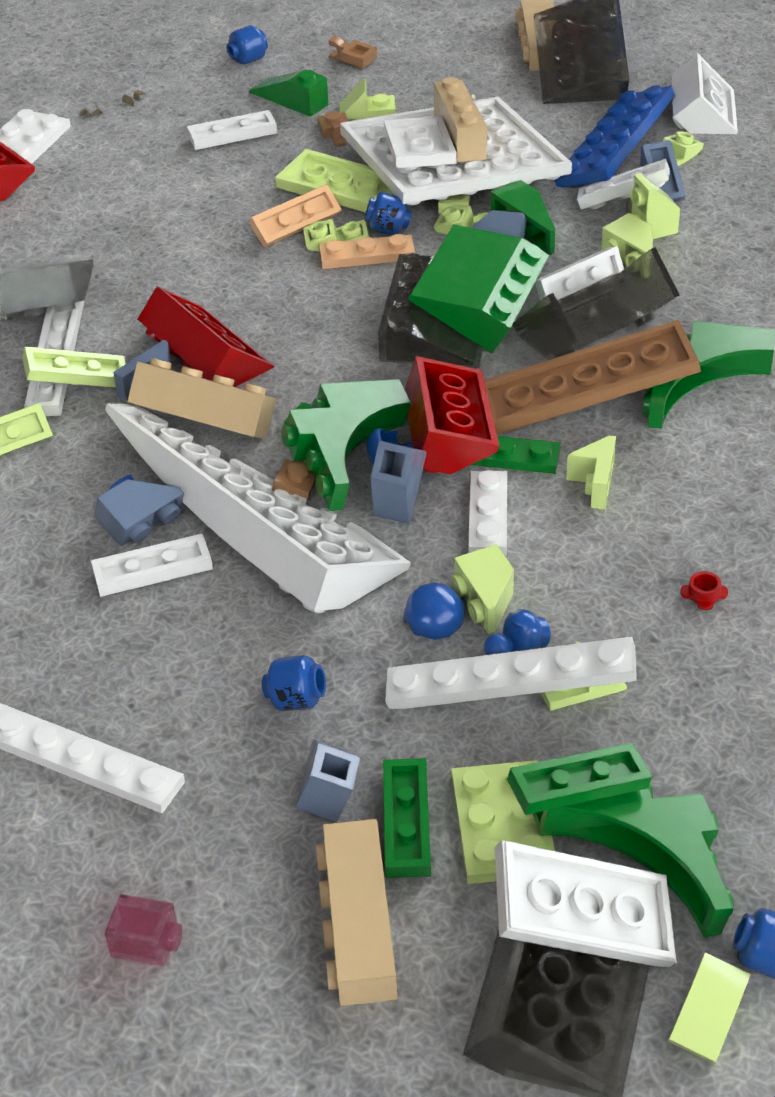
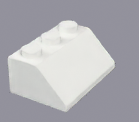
[671,53,738,134]

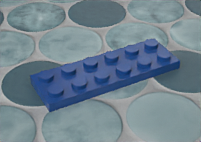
[554,85,675,188]

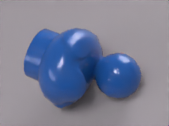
[484,609,551,655]

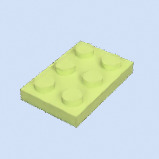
[451,760,555,884]

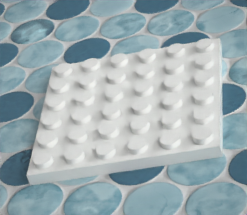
[340,97,572,205]

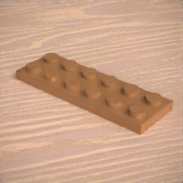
[484,320,701,435]

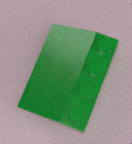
[408,224,549,353]

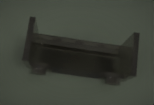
[512,247,680,360]

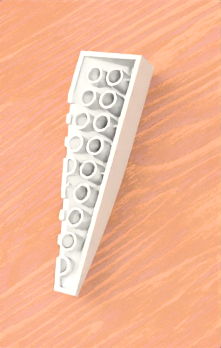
[105,404,411,613]

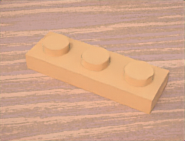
[249,184,342,248]
[319,234,416,269]

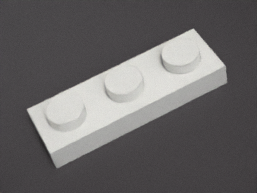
[187,110,277,150]
[577,159,670,210]
[535,246,626,311]
[468,470,507,556]
[91,533,213,597]

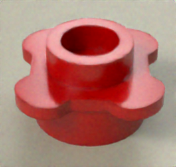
[680,571,728,610]

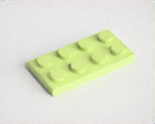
[275,149,394,213]

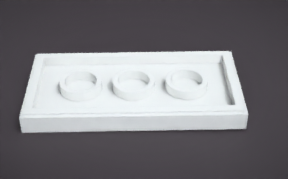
[495,840,677,967]

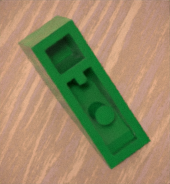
[249,69,329,117]
[491,180,555,255]

